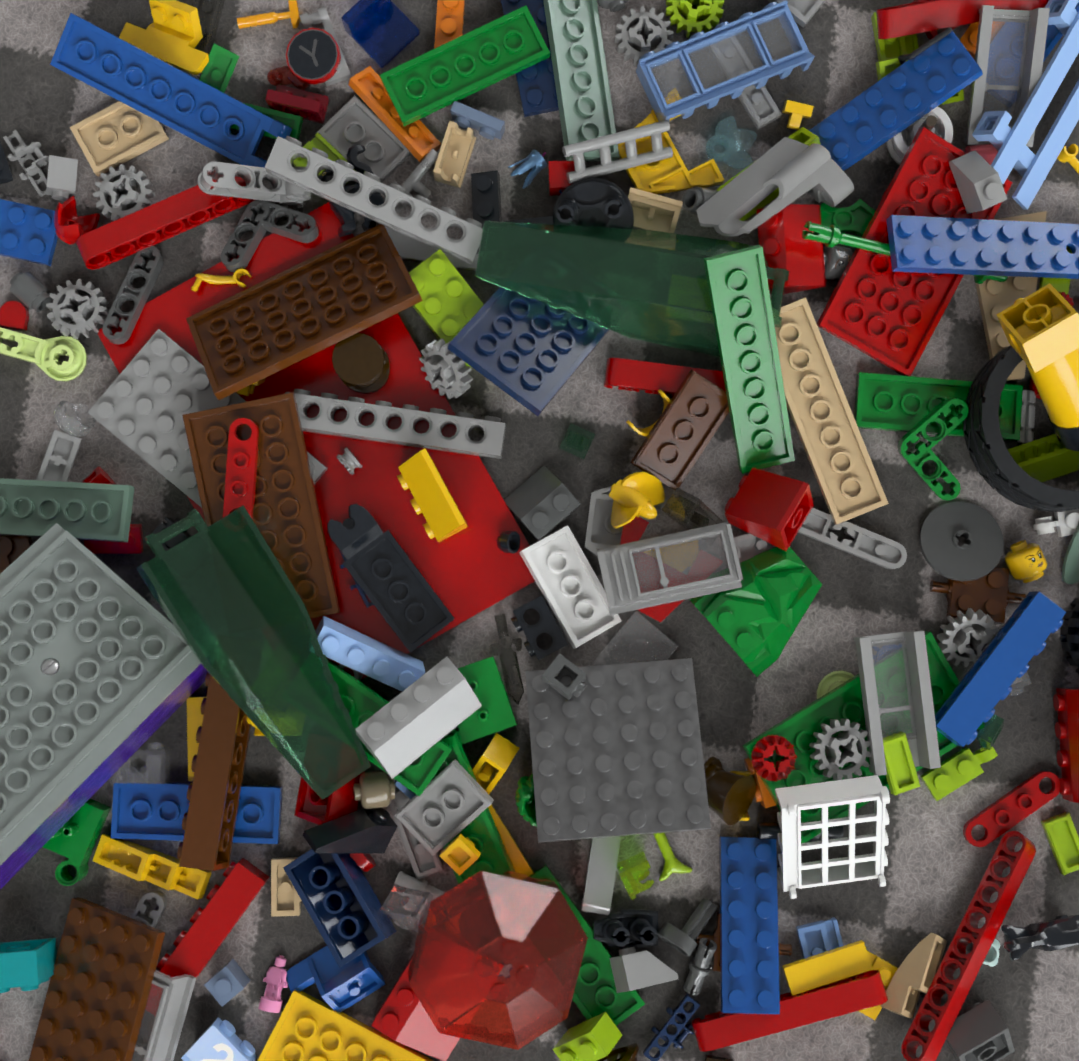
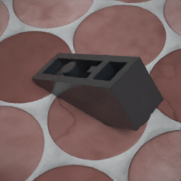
[303,808,398,853]

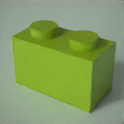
[552,1012,622,1061]

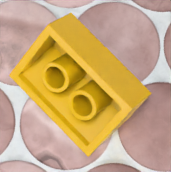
[397,448,468,542]

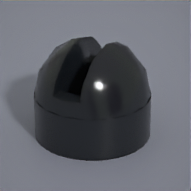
[496,531,521,554]

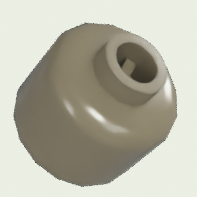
[354,771,395,809]

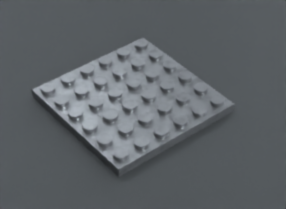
[525,658,711,843]

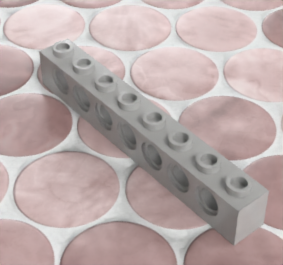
[265,136,486,264]
[285,389,506,459]

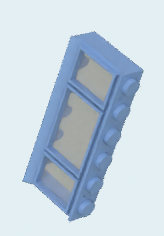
[636,0,815,122]

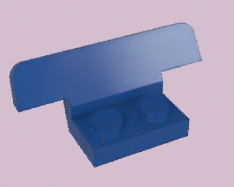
[286,937,388,1013]

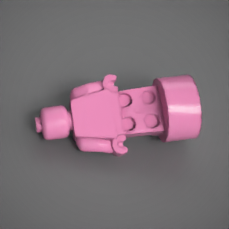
[258,955,288,1013]

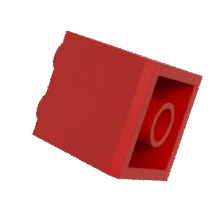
[725,468,814,551]

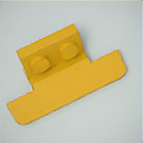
[119,0,209,75]

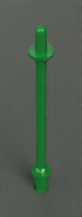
[802,221,1008,284]

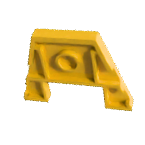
[618,88,725,194]

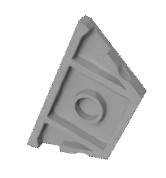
[584,486,644,556]

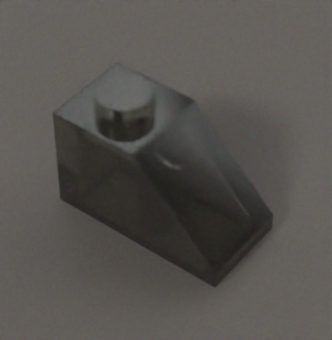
[662,487,724,546]

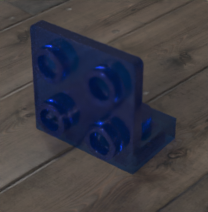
[341,0,420,68]

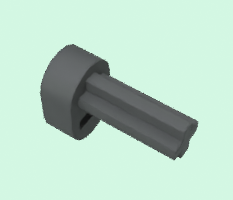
[657,898,717,957]

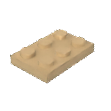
[70,101,169,177]

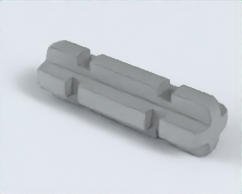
[1018,390,1036,444]

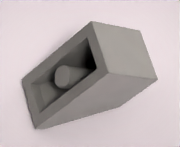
[949,150,1007,214]
[609,947,678,993]

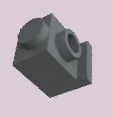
[542,653,587,700]

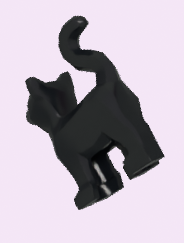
[318,144,385,237]
[1001,915,1079,961]

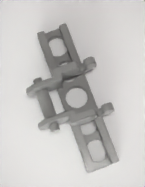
[3,130,49,197]

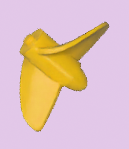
[609,472,665,528]

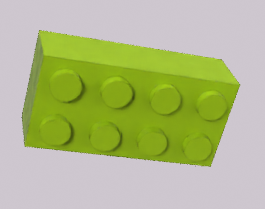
[409,249,484,368]

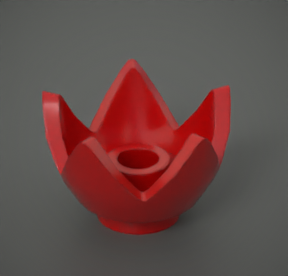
[54,196,100,245]

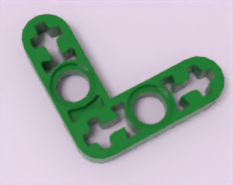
[897,397,969,501]

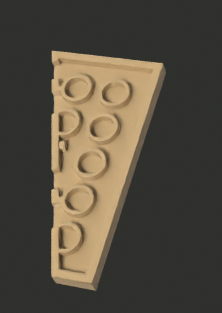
[975,211,1047,382]

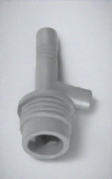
[383,148,439,214]

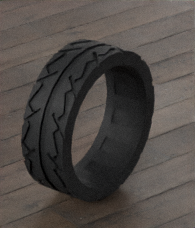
[963,345,1079,512]

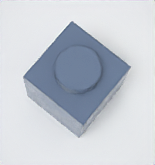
[204,959,250,1007]

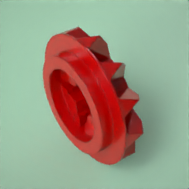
[751,735,797,782]

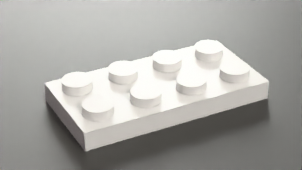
[519,525,622,649]

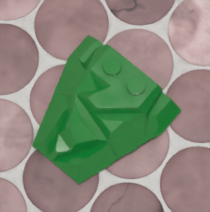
[689,546,822,677]

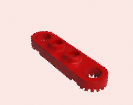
[223,418,260,531]
[963,771,1060,847]

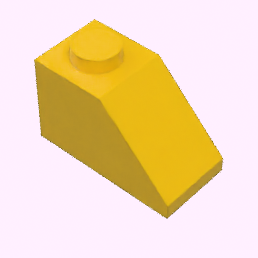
[472,733,520,794]

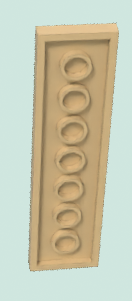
[772,297,889,525]

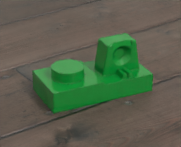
[199,43,239,93]

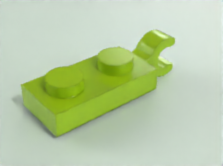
[920,744,998,801]

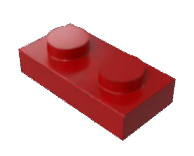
[84,524,143,554]

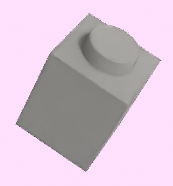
[46,155,78,201]

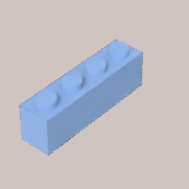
[311,616,425,692]

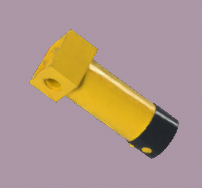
[996,283,1079,451]

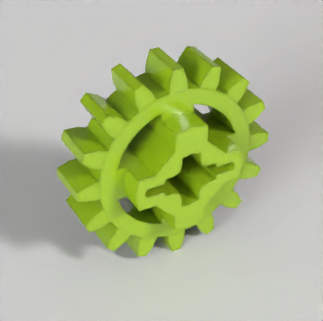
[665,0,724,38]

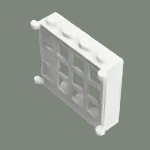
[775,775,890,899]

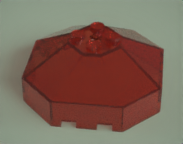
[407,870,588,1050]

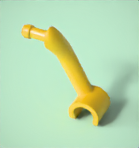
[1057,144,1079,174]
[191,269,252,292]

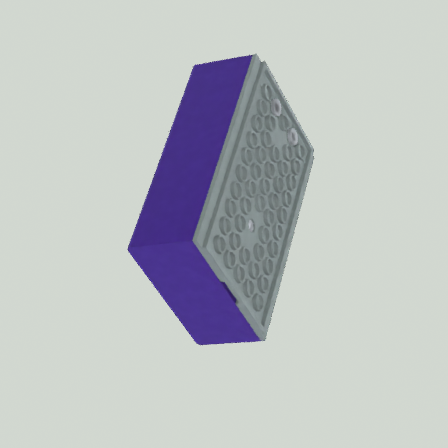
[0,523,208,889]

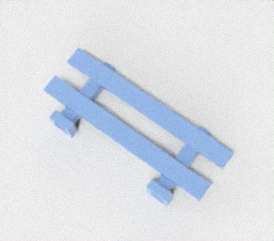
[972,0,1079,210]

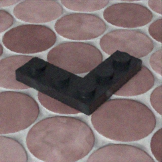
[471,170,556,254]

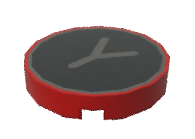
[286,28,341,85]

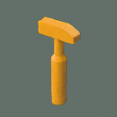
[237,0,300,29]

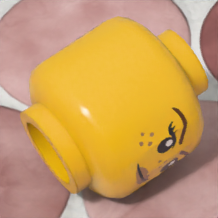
[1005,540,1048,583]

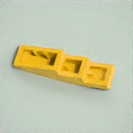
[92,834,212,900]

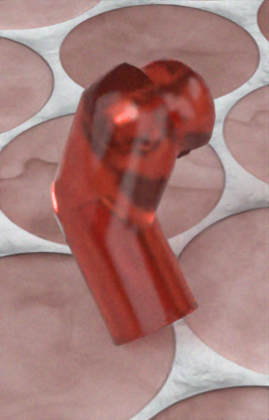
[267,66,309,90]

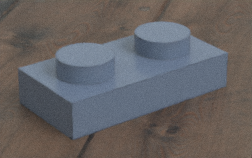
[450,101,505,140]

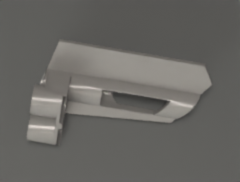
[696,137,854,237]

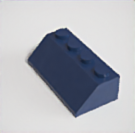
[283,849,397,967]

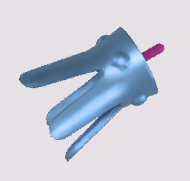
[508,150,547,189]

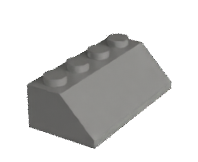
[355,656,482,779]

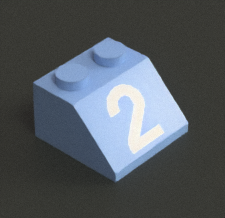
[181,1017,258,1061]

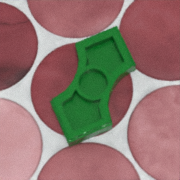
[820,199,875,237]

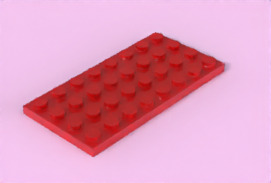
[817,127,1013,376]

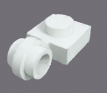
[1033,509,1079,537]

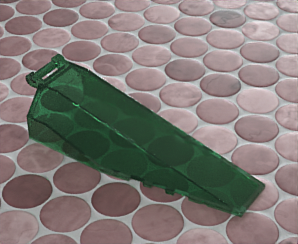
[475,221,789,357]
[136,505,371,800]

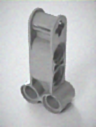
[197,162,311,208]

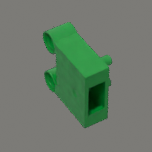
[451,656,517,745]
[33,798,112,886]

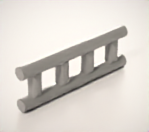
[562,120,673,184]

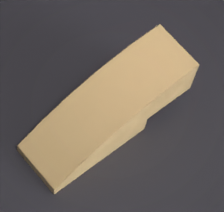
[881,933,947,1019]

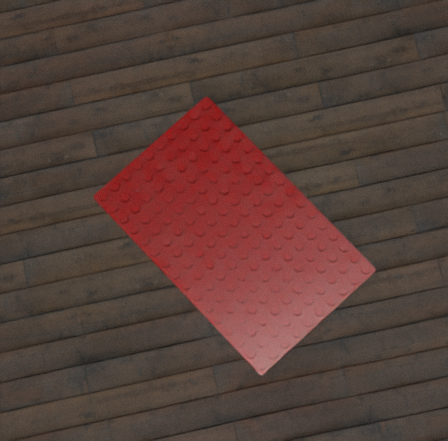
[98,202,535,682]

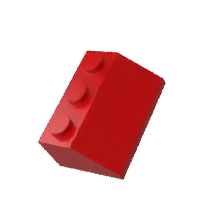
[756,204,826,296]
[294,733,366,825]

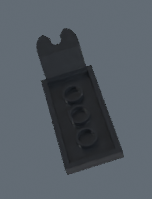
[327,504,455,653]

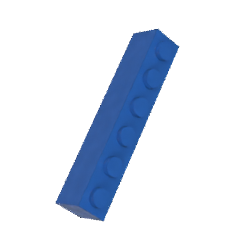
[935,591,1066,747]

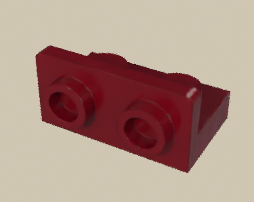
[265,85,329,124]

